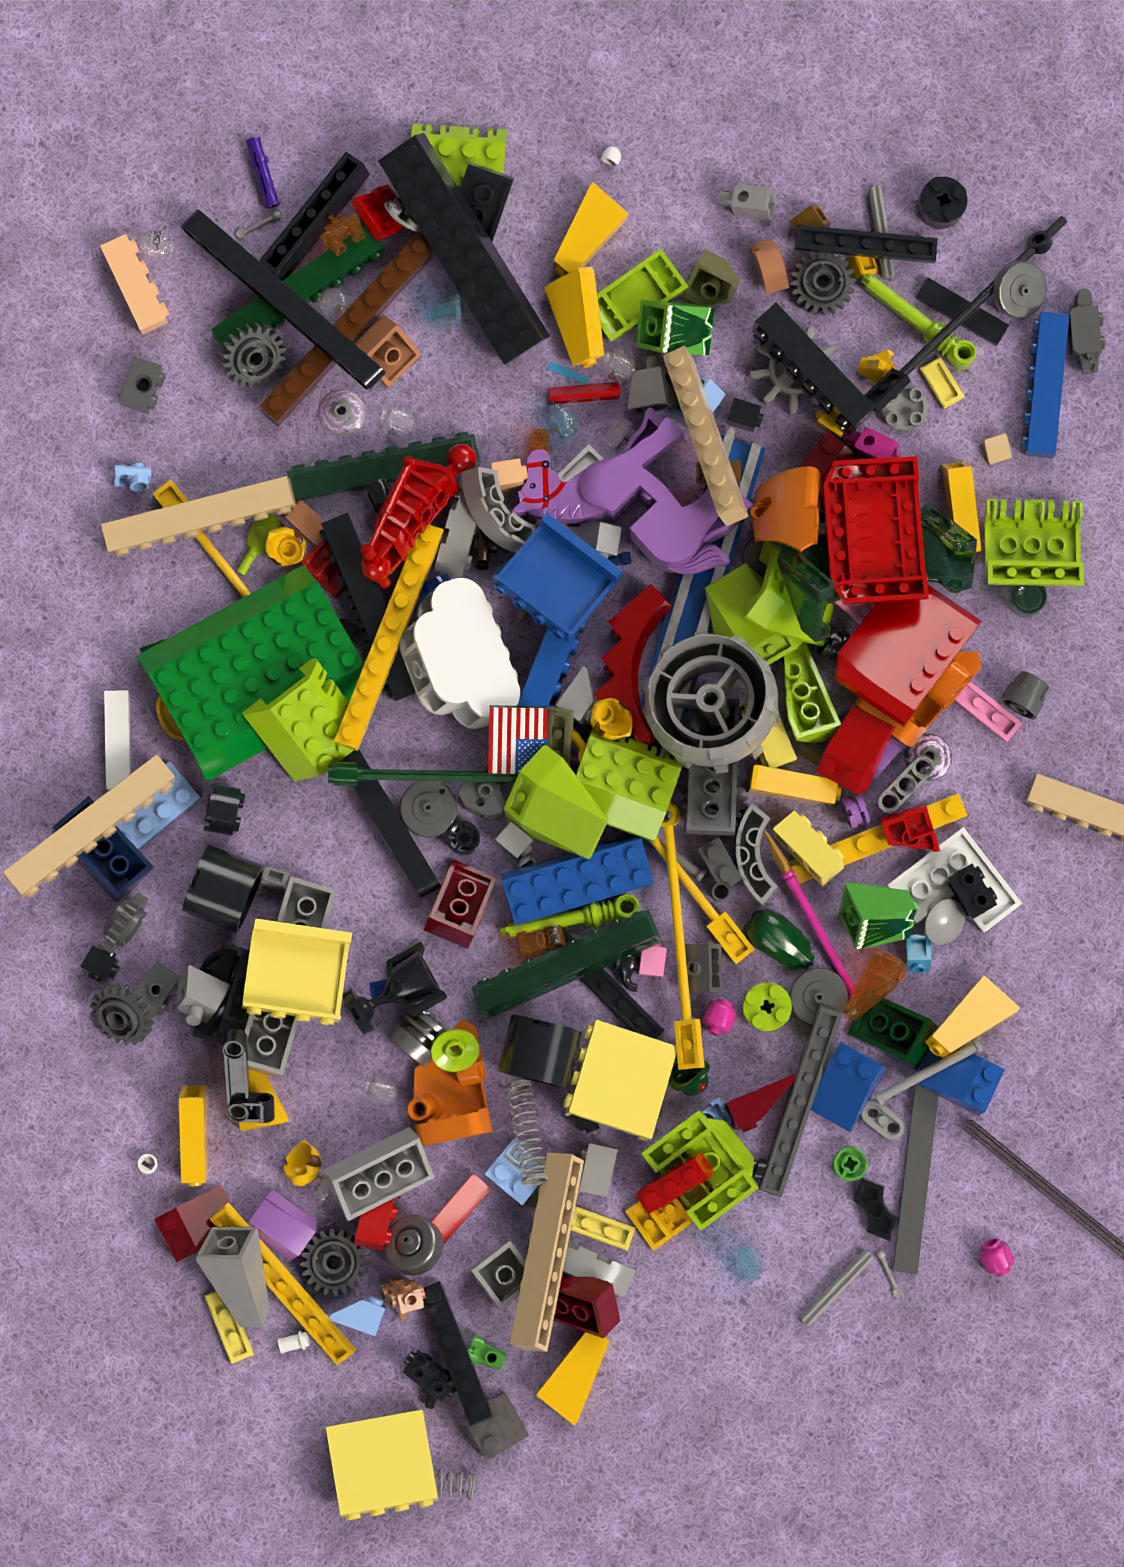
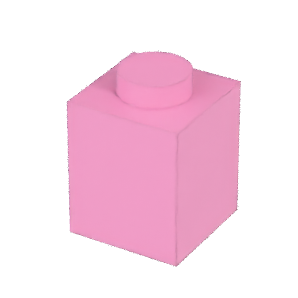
[638,941,667,978]

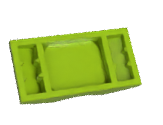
[597,249,689,342]

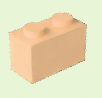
[491,458,528,496]

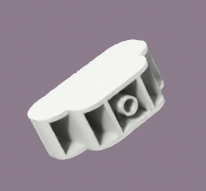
[400,578,520,729]

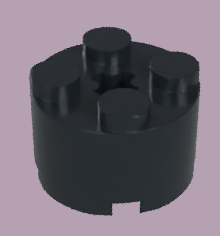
[917,176,968,229]
[203,783,245,836]

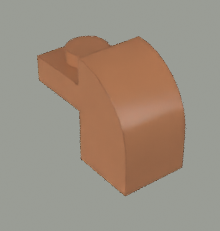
[749,238,789,295]

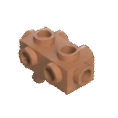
[381,1277,425,1320]

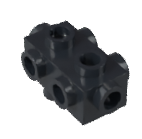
[402,1350,456,1409]

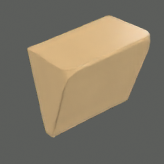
[982,433,1012,465]

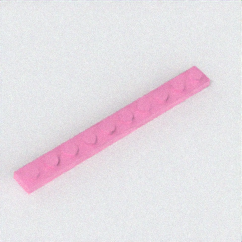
[821,581,1022,743]

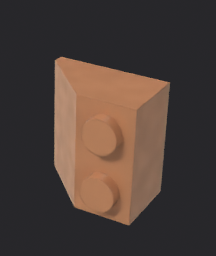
[355,315,422,388]

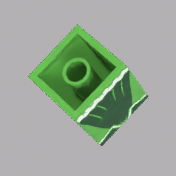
[636,299,715,355]
[838,882,918,950]

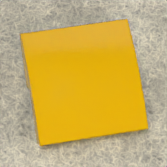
[625,1197,693,1251]

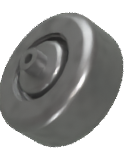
[383,1214,443,1276]

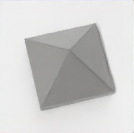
[261,867,289,891]

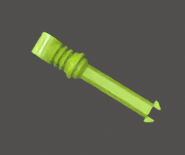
[860,274,977,370]
[500,894,639,938]

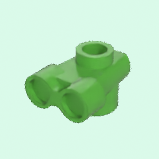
[469,1335,507,1370]

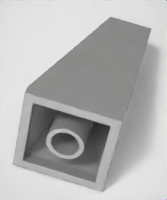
[196,1227,270,1328]

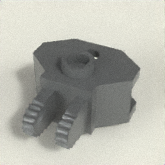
[458,764,506,821]

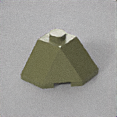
[680,249,741,307]

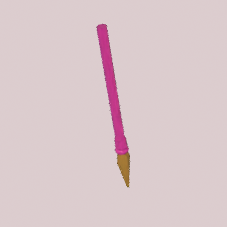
[763,830,860,1000]

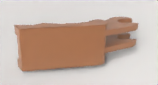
[283,499,325,546]

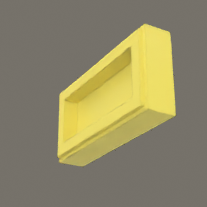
[919,357,965,409]

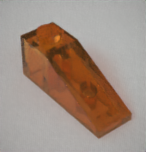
[843,949,907,1021]

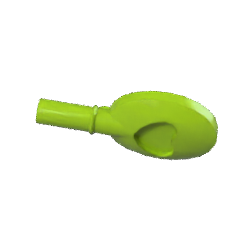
[236,515,281,576]

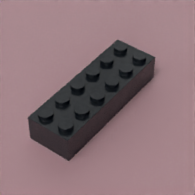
[752,302,875,435]

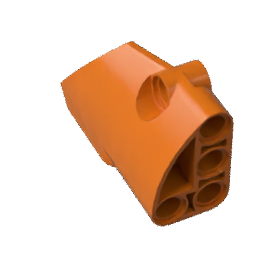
[750,466,823,552]
[854,651,982,748]
[407,1019,493,1146]

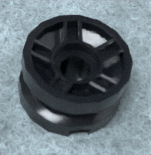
[817,624,850,662]
[447,821,480,855]

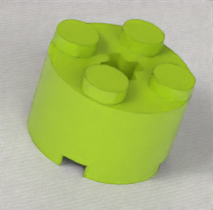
[742,982,792,1032]

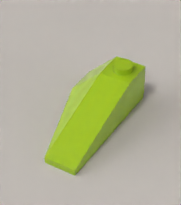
[783,642,841,744]

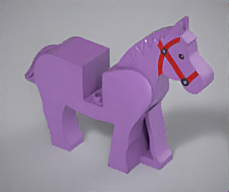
[512,407,753,574]

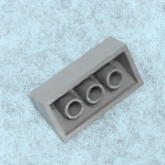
[323,1127,435,1221]

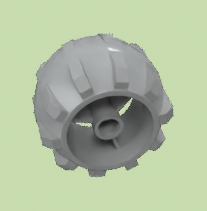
[643,630,780,774]

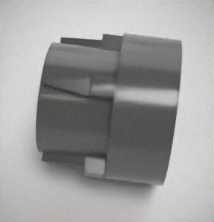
[1000,671,1049,720]

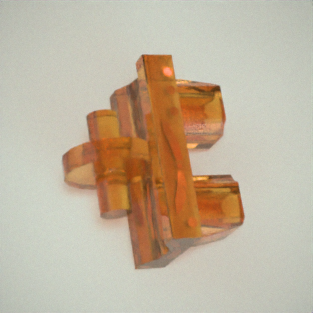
[319,212,365,256]

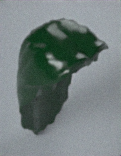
[743,909,815,969]

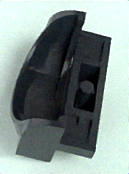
[191,941,249,1045]

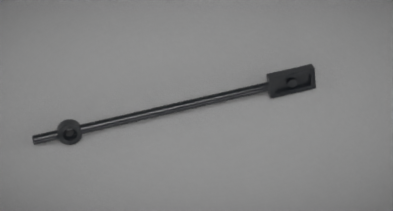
[864,216,1067,413]

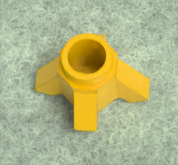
[858,349,895,385]

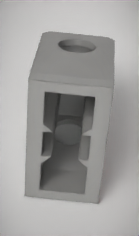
[719,184,776,223]
[628,356,679,415]
[176,965,230,1026]

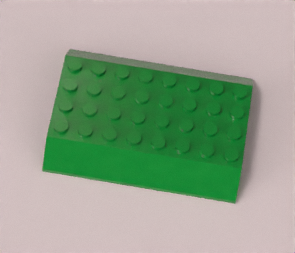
[136,565,364,782]

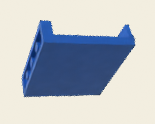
[492,513,623,642]

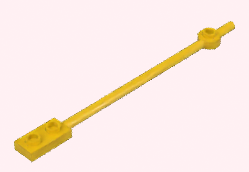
[152,480,251,598]
[572,728,755,964]
[661,800,704,1070]

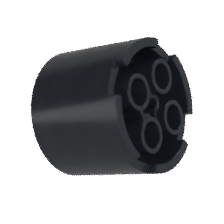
[182,845,264,933]
[498,1014,582,1089]

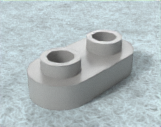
[861,1101,905,1140]

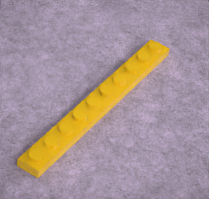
[334,525,444,751]

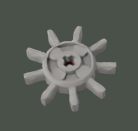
[749,326,836,415]

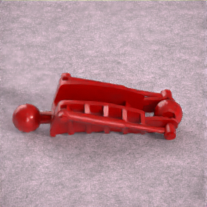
[360,443,477,588]

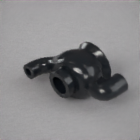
[614,933,640,992]

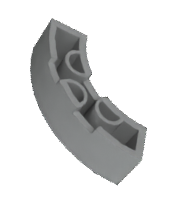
[461,467,536,553]
[434,476,477,578]
[526,517,622,559]
[735,803,778,906]
[563,1241,636,1297]

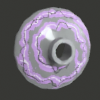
[318,389,366,436]

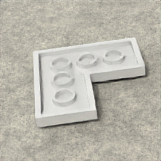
[887,827,1022,933]

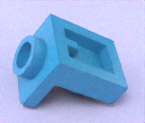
[905,935,932,974]

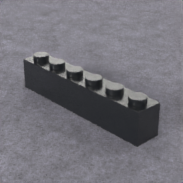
[259,152,370,281]

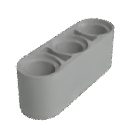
[878,755,934,813]

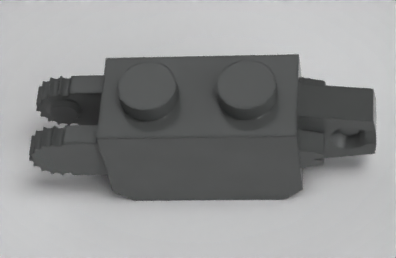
[1068,288,1105,374]

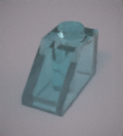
[427,294,462,330]
[730,1244,764,1283]

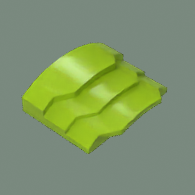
[641,1110,759,1231]

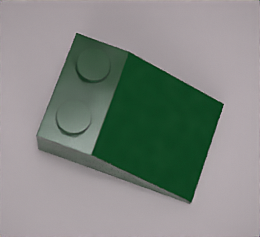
[847,991,938,1070]

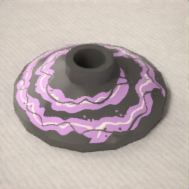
[905,734,952,781]

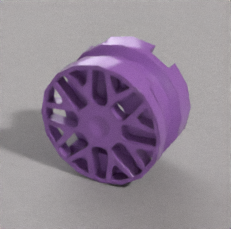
[840,793,870,829]

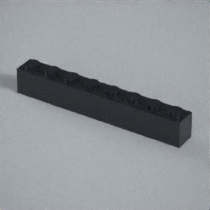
[319,512,416,702]

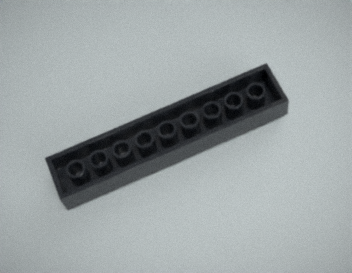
[378,133,551,365]

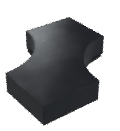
[853,1177,899,1241]

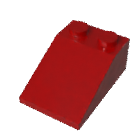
[816,705,895,794]

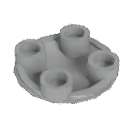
[384,196,421,232]
[881,385,928,431]
[924,899,965,945]

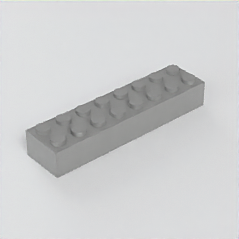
[244,876,337,1078]

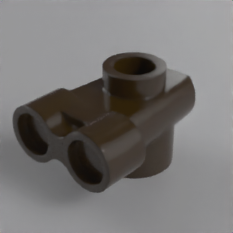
[473,529,498,570]

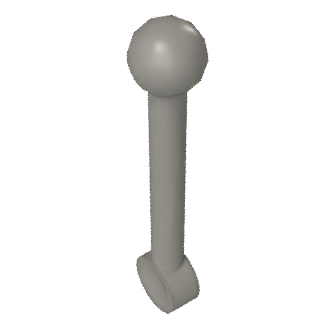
[236,211,281,239]
[876,1250,902,1298]

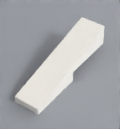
[104,690,131,791]

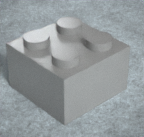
[467,1239,525,1310]

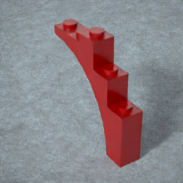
[593,584,672,745]

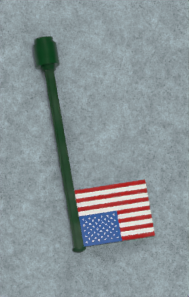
[328,705,548,786]

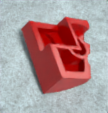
[879,804,940,852]

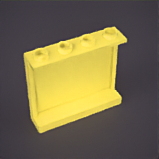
[241,919,352,1025]
[563,1020,677,1142]
[326,1410,438,1521]

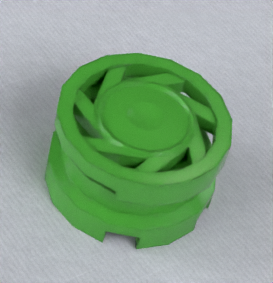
[833,1147,867,1181]

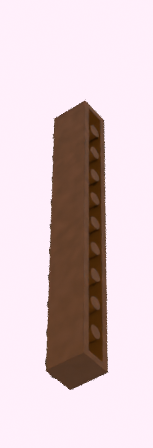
[259,232,436,427]

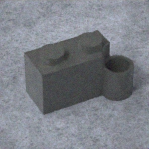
[697,837,742,902]

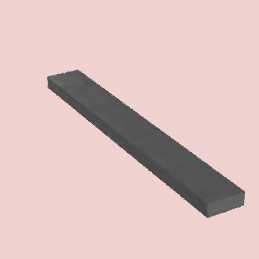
[758,1005,843,1197]
[893,1084,939,1274]

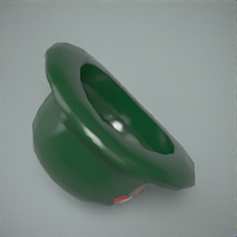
[668,1060,710,1096]

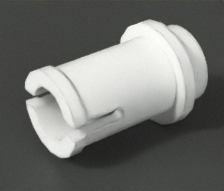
[278,1331,310,1354]

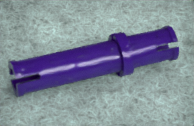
[246,136,280,209]

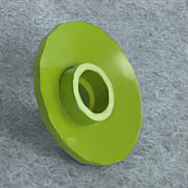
[431,1029,479,1072]

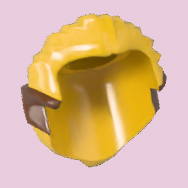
[265,527,306,567]
[590,698,632,740]
[282,1140,321,1186]

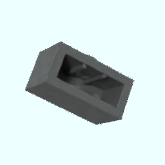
[685,943,722,994]
[136,961,180,1018]

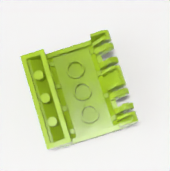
[411,123,507,217]
[984,499,1084,586]
[242,658,367,781]
[576,727,682,842]

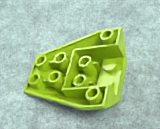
[743,541,834,646]
[704,563,804,680]
[503,745,608,859]

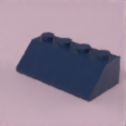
[52,796,154,904]

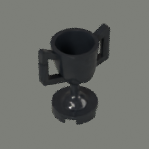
[342,942,447,1035]

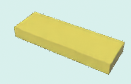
[571,1206,635,1251]
[204,1291,254,1364]

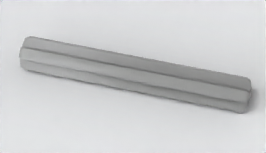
[868,186,895,279]
[800,1250,874,1326]

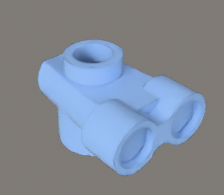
[113,463,151,492]
[702,1097,733,1124]

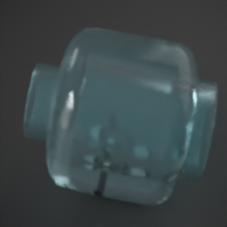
[545,403,580,440]

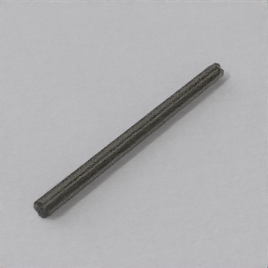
[963,1120,1124,1260]

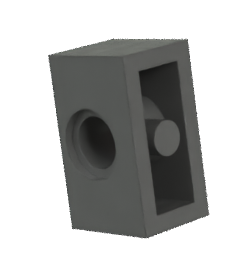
[119,356,166,414]

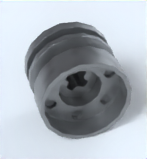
[386,1004,446,1068]

